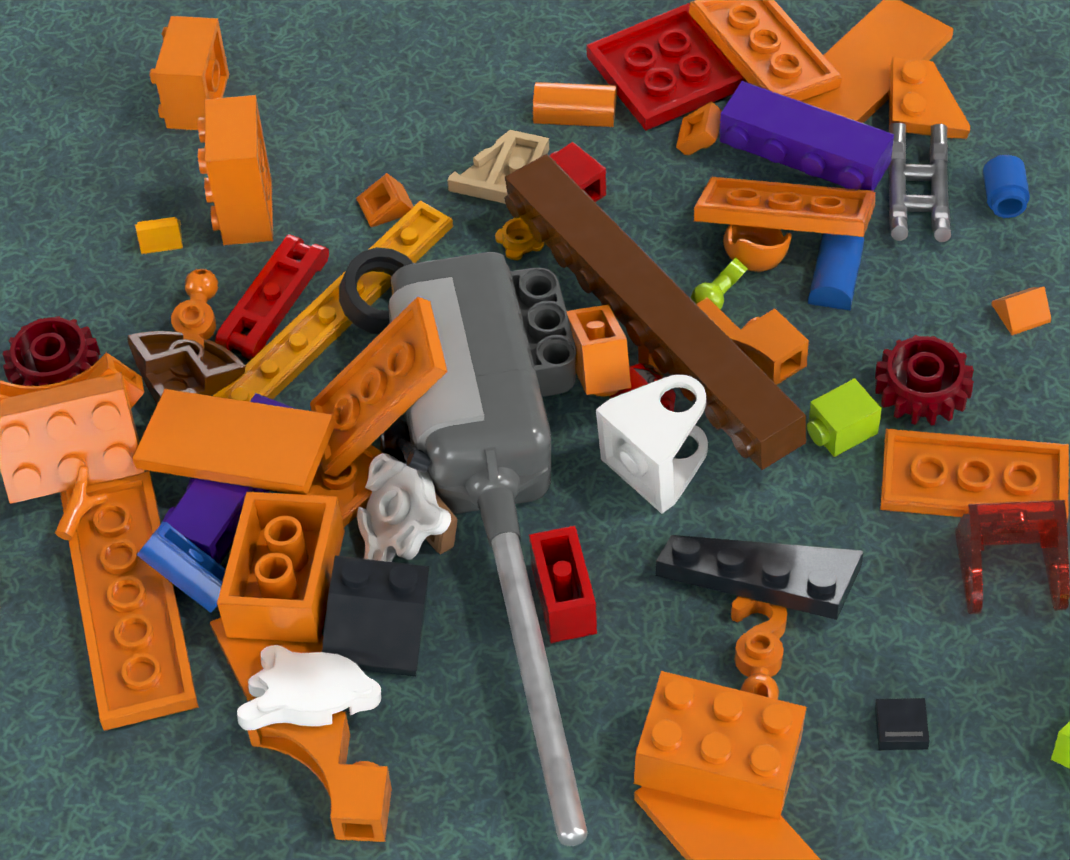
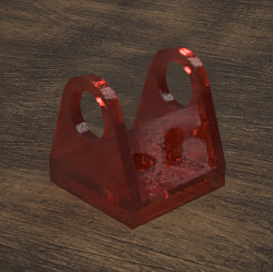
[955,500,1070,614]

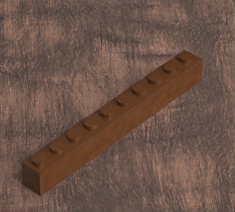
[504,154,806,470]

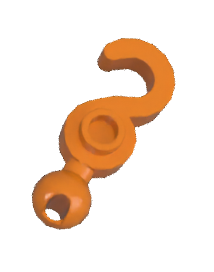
[171,269,218,349]
[731,596,787,700]

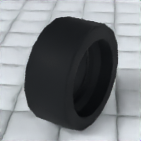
[339,247,414,334]

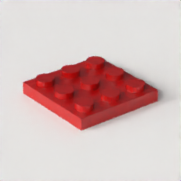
[586,3,748,131]

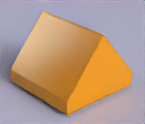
[135,217,183,254]

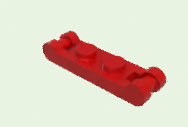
[215,234,329,360]

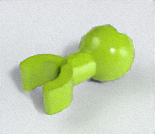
[690,257,748,310]

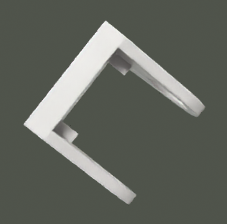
[596,375,708,514]

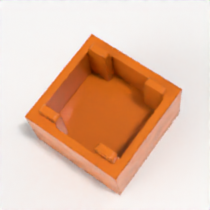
[149,16,229,130]

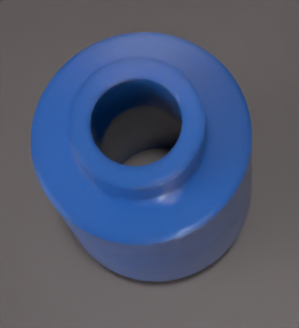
[983,155,1030,218]

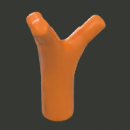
[55,466,108,541]

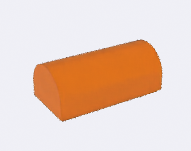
[533,82,617,127]

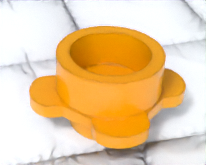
[495,217,544,260]

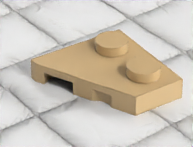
[447,130,549,204]

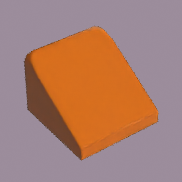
[356,173,414,227]

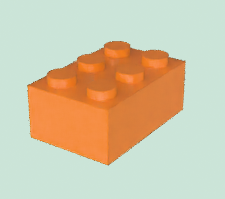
[198,95,273,245]
[0,372,145,504]
[217,492,345,643]
[634,671,807,820]

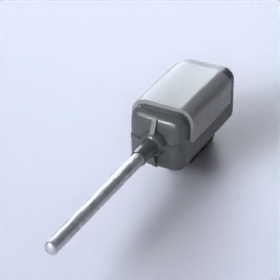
[388,252,588,846]

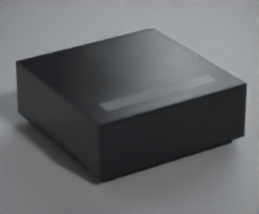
[875,698,930,750]

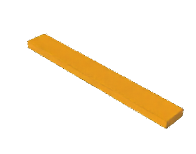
[213,200,453,402]

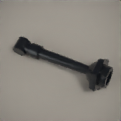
[379,418,431,473]

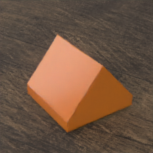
[991,286,1051,335]

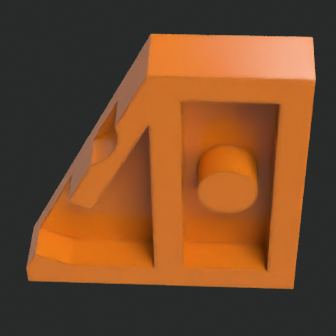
[889,56,970,139]

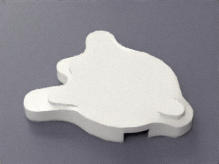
[357,453,451,562]
[237,645,381,730]

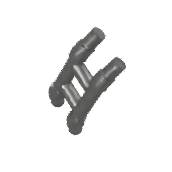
[888,123,951,242]

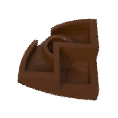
[128,331,246,404]

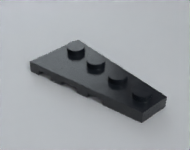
[655,535,863,620]

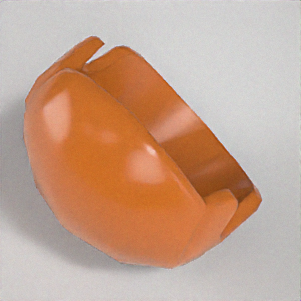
[723,224,792,272]

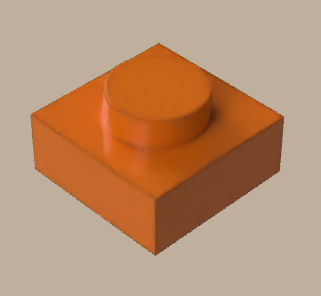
[676,101,722,155]

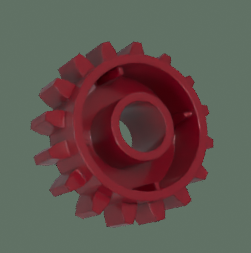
[2,316,101,386]
[875,335,974,425]

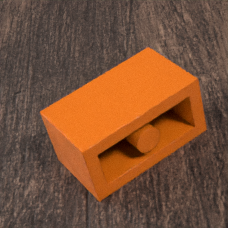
[566,305,631,396]

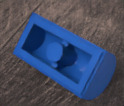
[808,233,864,311]
[136,522,226,613]

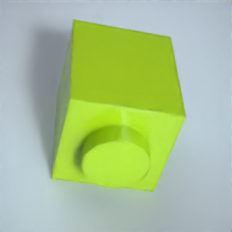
[807,378,882,457]

